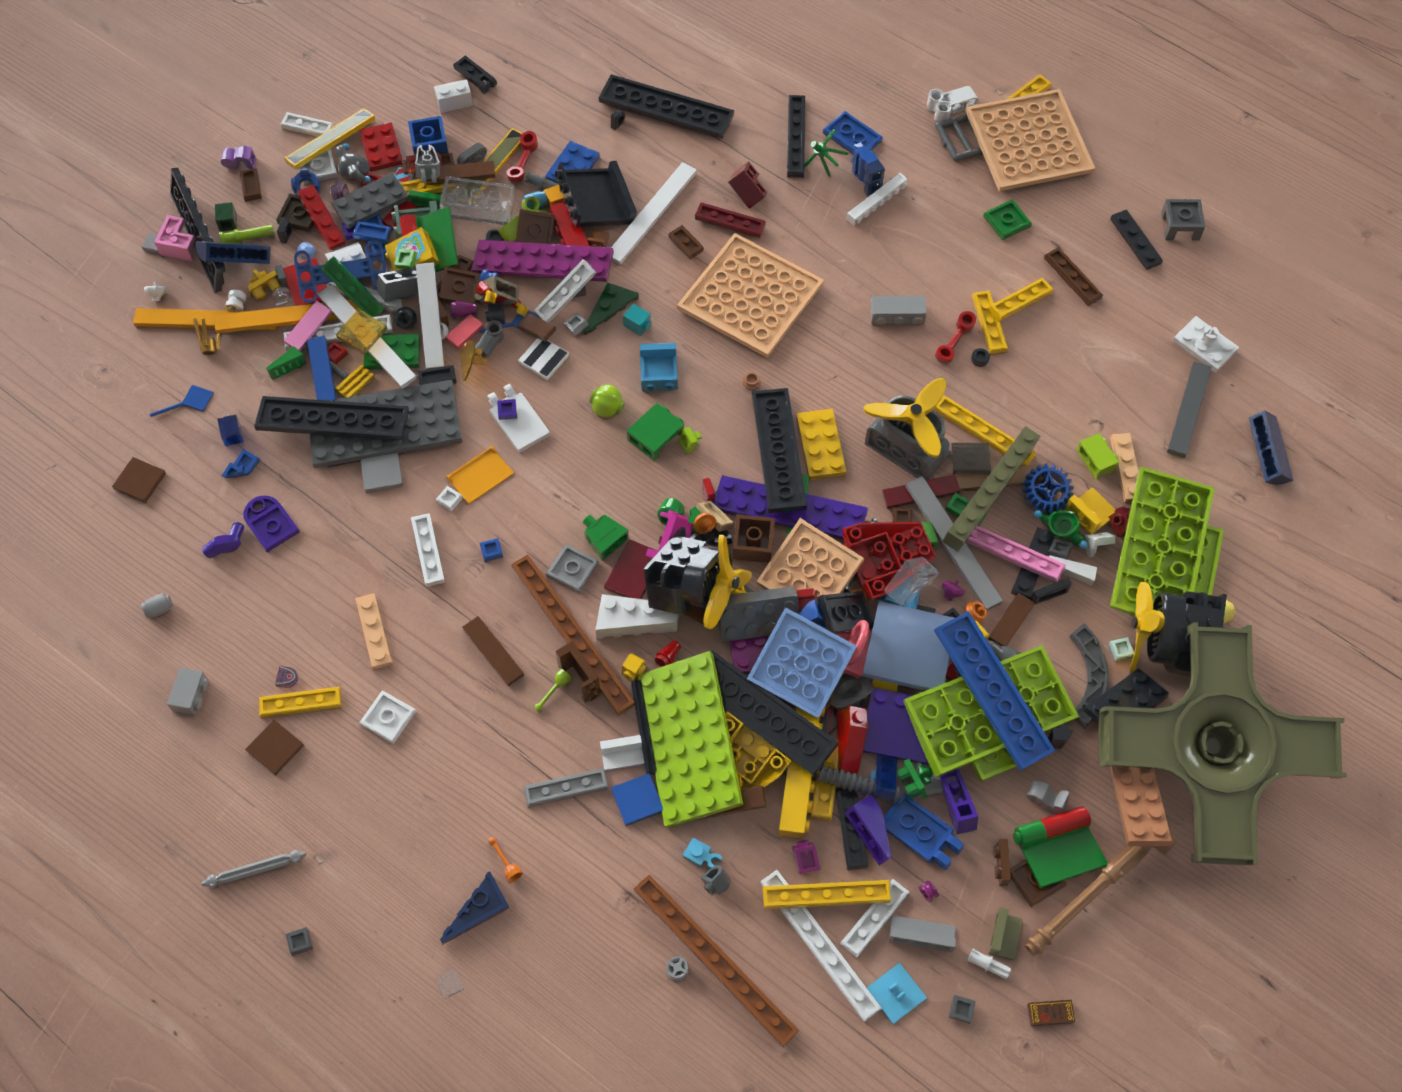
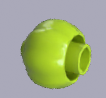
[589,384,625,418]

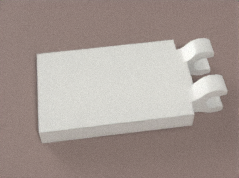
[488,384,550,453]

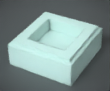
[1108,637,1134,661]

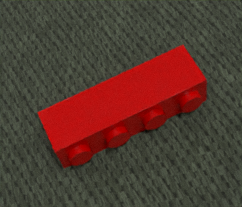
[549,201,589,246]

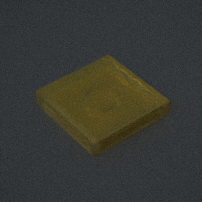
[336,309,388,354]

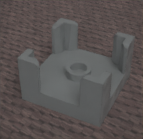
[1161,199,1205,240]

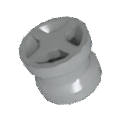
[667,956,688,982]

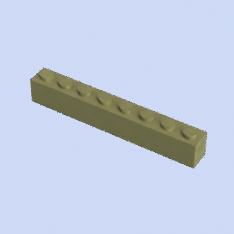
[942,426,1041,552]

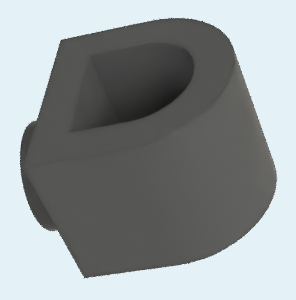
[701,865,731,896]

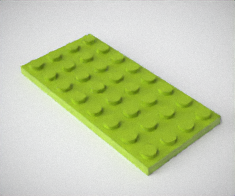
[638,651,743,828]

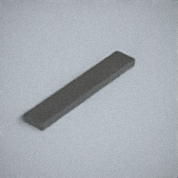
[1167,361,1211,458]

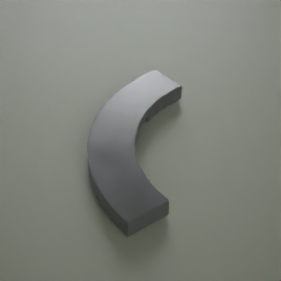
[1070,623,1109,729]

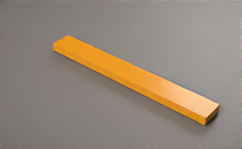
[214,300,361,334]
[133,308,277,331]

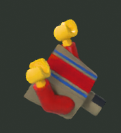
[475,276,528,317]

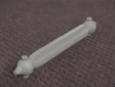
[201,850,306,888]

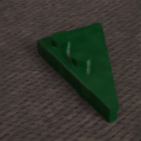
[583,282,639,335]

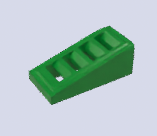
[266,346,306,380]

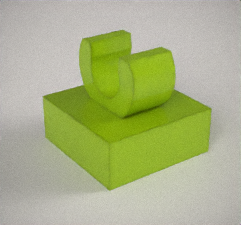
[678,427,702,454]

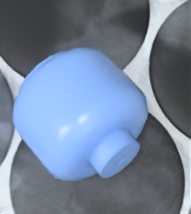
[297,242,316,260]

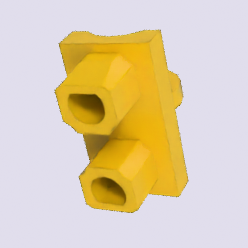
[247,269,280,301]

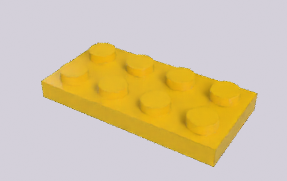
[796,409,846,480]

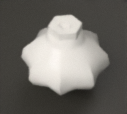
[144,282,168,301]

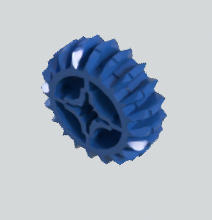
[1022,464,1074,514]

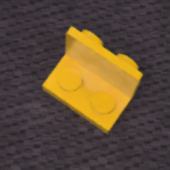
[1065,488,1116,534]

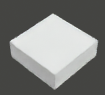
[436,486,463,512]

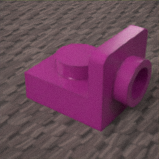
[792,840,820,874]

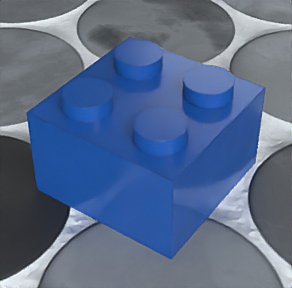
[408,116,449,158]

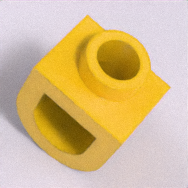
[621,653,647,681]

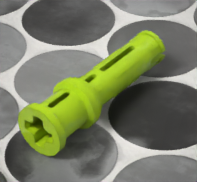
[219,225,275,244]

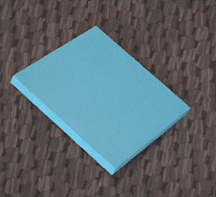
[867,963,927,1024]

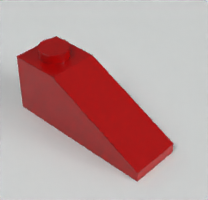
[837,706,868,774]

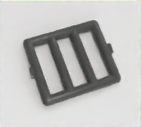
[935,114,983,161]

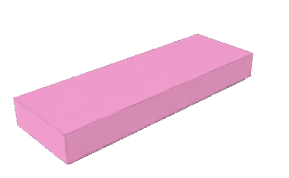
[284,301,332,351]

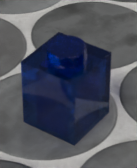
[218,414,244,447]

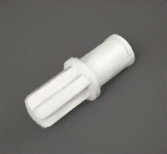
[967,949,1011,979]

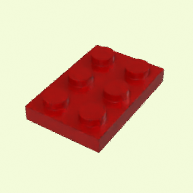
[359,122,403,172]

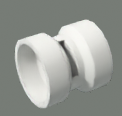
[225,290,247,311]

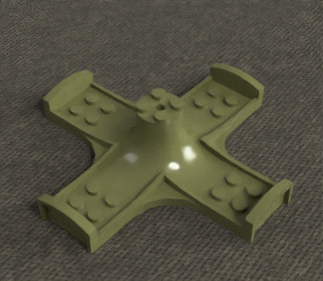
[1099,622,1347,865]

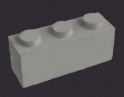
[870,296,927,325]

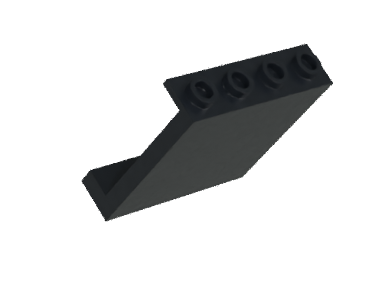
[555,161,637,227]

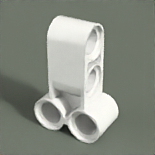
[927,86,979,122]

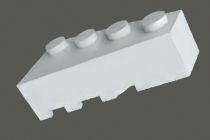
[595,594,680,639]

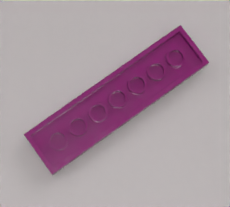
[471,240,614,282]

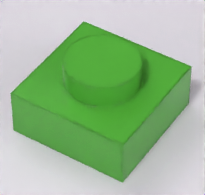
[394,249,417,269]

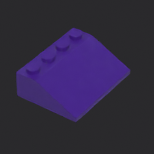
[863,687,929,765]

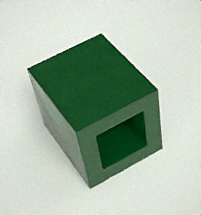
[215,202,237,231]

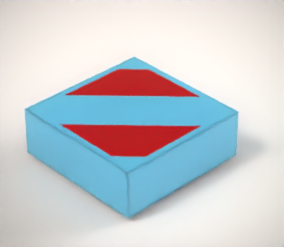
[394,167,415,183]

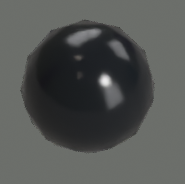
[394,307,417,329]

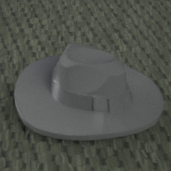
[829,673,873,709]

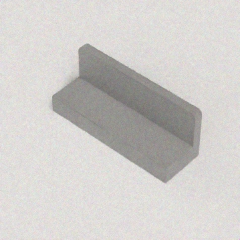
[889,916,956,952]

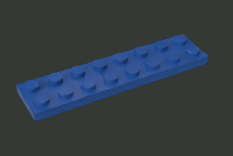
[934,611,1055,771]

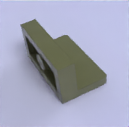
[988,907,1022,960]

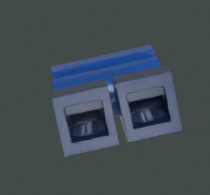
[851,142,885,196]

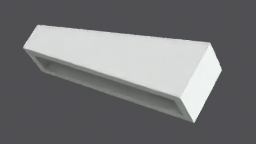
[1049,555,1097,586]

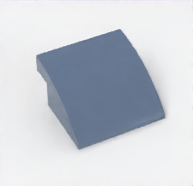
[862,601,954,691]

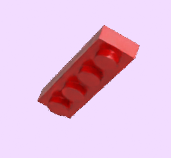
[297,185,345,250]

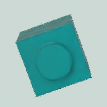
[623,304,652,336]

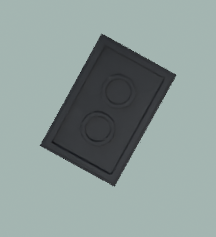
[817,591,874,634]

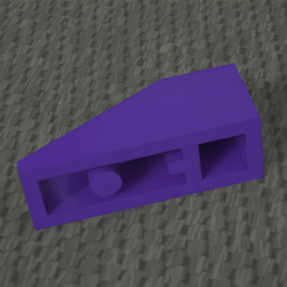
[939,769,978,835]
[844,795,891,866]

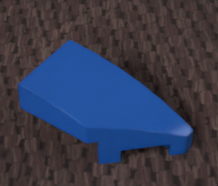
[221,449,261,478]

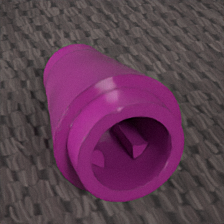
[451,300,476,318]

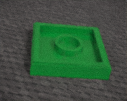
[983,199,1032,240]

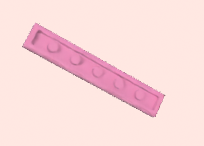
[966,526,1066,582]

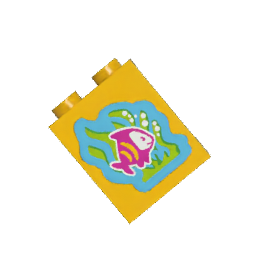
[385,227,439,271]

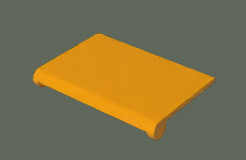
[446,446,514,504]

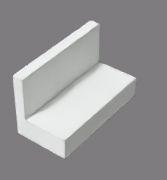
[600,735,645,771]

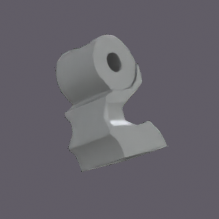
[1026,781,1070,814]

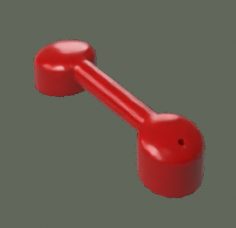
[507,131,538,183]
[935,311,976,364]

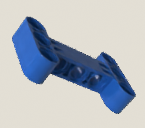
[294,240,387,303]

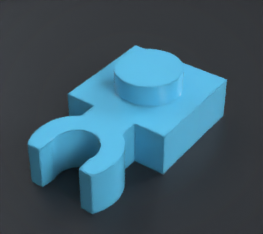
[683,838,722,869]

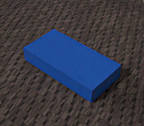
[353,221,392,245]

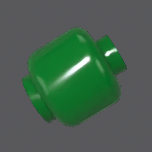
[657,498,685,525]

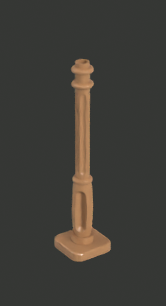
[1025,833,1176,955]

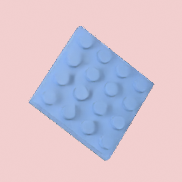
[747,607,857,718]

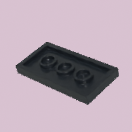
[1084,668,1169,724]

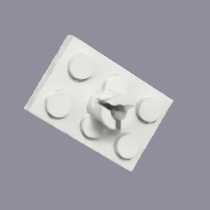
[1173,316,1239,373]

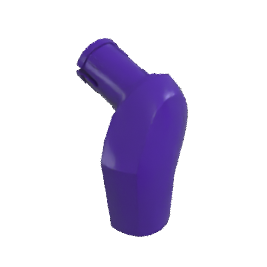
[202,522,245,558]

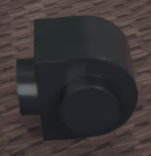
[485,302,505,324]

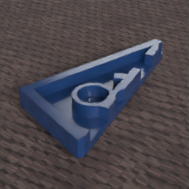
[440,871,509,945]

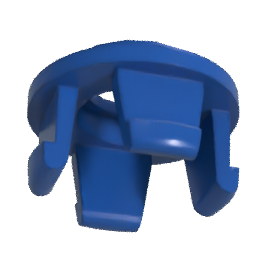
[291,169,321,195]

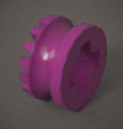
[919,880,939,902]

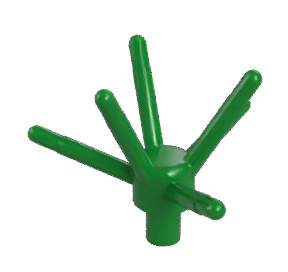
[804,129,848,176]

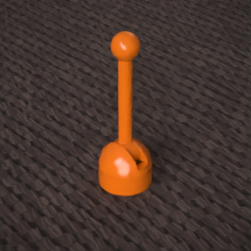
[488,837,523,883]

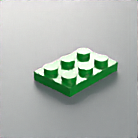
[363,334,420,370]

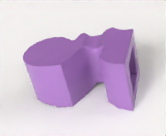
[221,145,256,169]

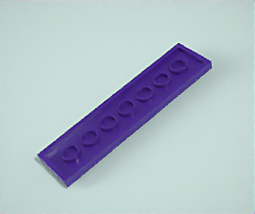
[713,475,868,540]

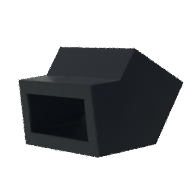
[1048,724,1073,749]

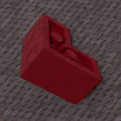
[728,161,767,209]

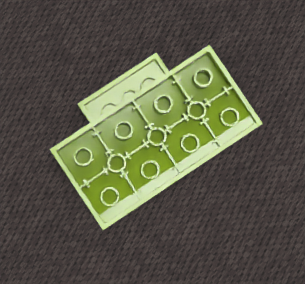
[1110,467,1224,617]
[903,645,1079,782]

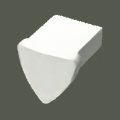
[1084,532,1115,557]

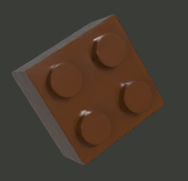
[733,515,775,563]

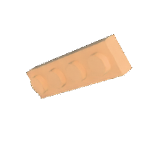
[1110,433,1139,503]
[355,593,393,670]

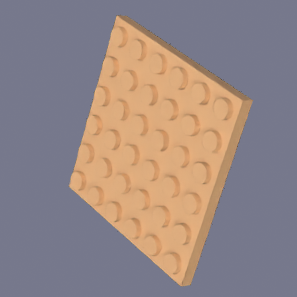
[965,89,1095,191]
[677,233,824,358]

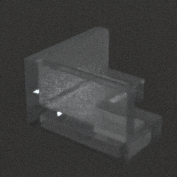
[885,557,939,606]

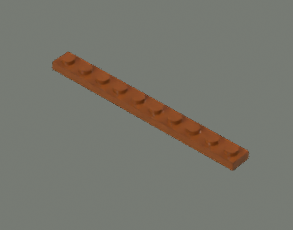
[512,555,635,716]
[634,875,799,1047]

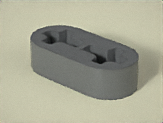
[457,143,487,164]

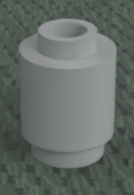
[141,593,173,618]

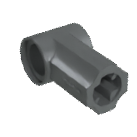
[474,321,504,358]

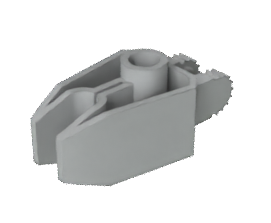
[415,145,440,183]

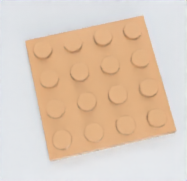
[757,518,865,597]

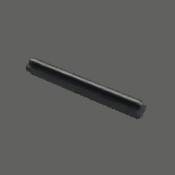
[631,680,657,775]

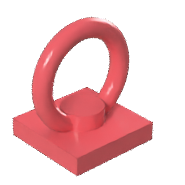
[836,620,869,679]

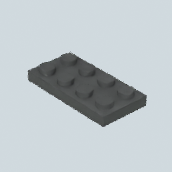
[331,173,409,230]

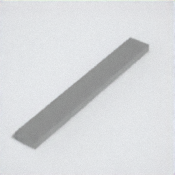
[905,476,1003,610]

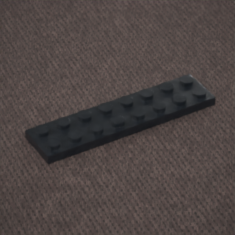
[599,74,734,139]
[170,167,226,293]
[752,388,807,513]
[254,396,409,441]
[711,650,839,776]

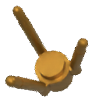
[193,318,222,355]

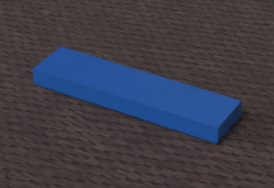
[307,336,337,401]

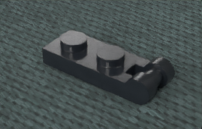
[453,55,497,94]

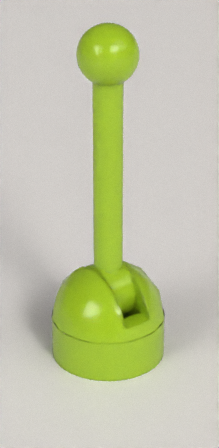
[535,669,572,712]

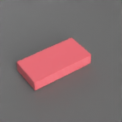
[445,314,484,349]

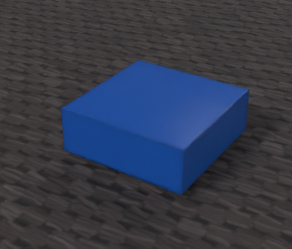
[480,538,503,562]

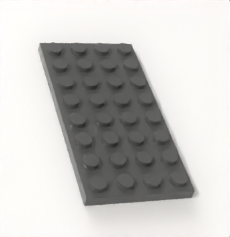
[310,380,462,468]

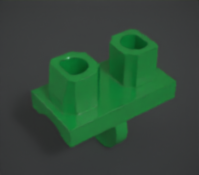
[896,759,933,799]

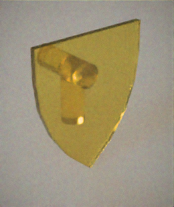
[460,340,487,382]

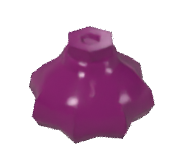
[942,580,965,601]

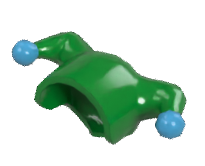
[1034,510,1088,549]

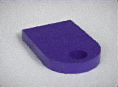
[243,496,300,552]

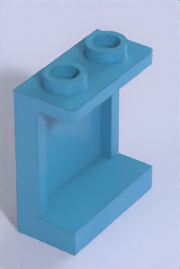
[640,343,678,392]

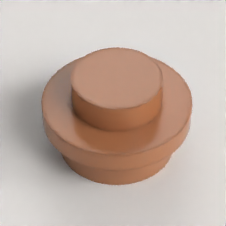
[743,372,761,390]

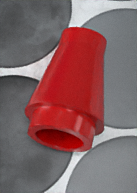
[654,640,681,667]

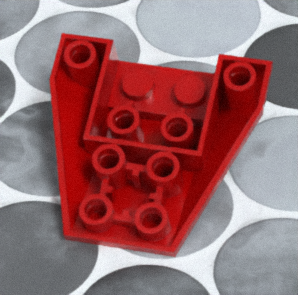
[842,522,936,600]

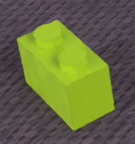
[1076,433,1119,479]

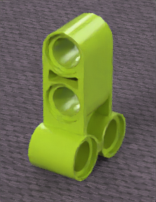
[498,196,549,242]

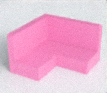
[154,215,196,261]

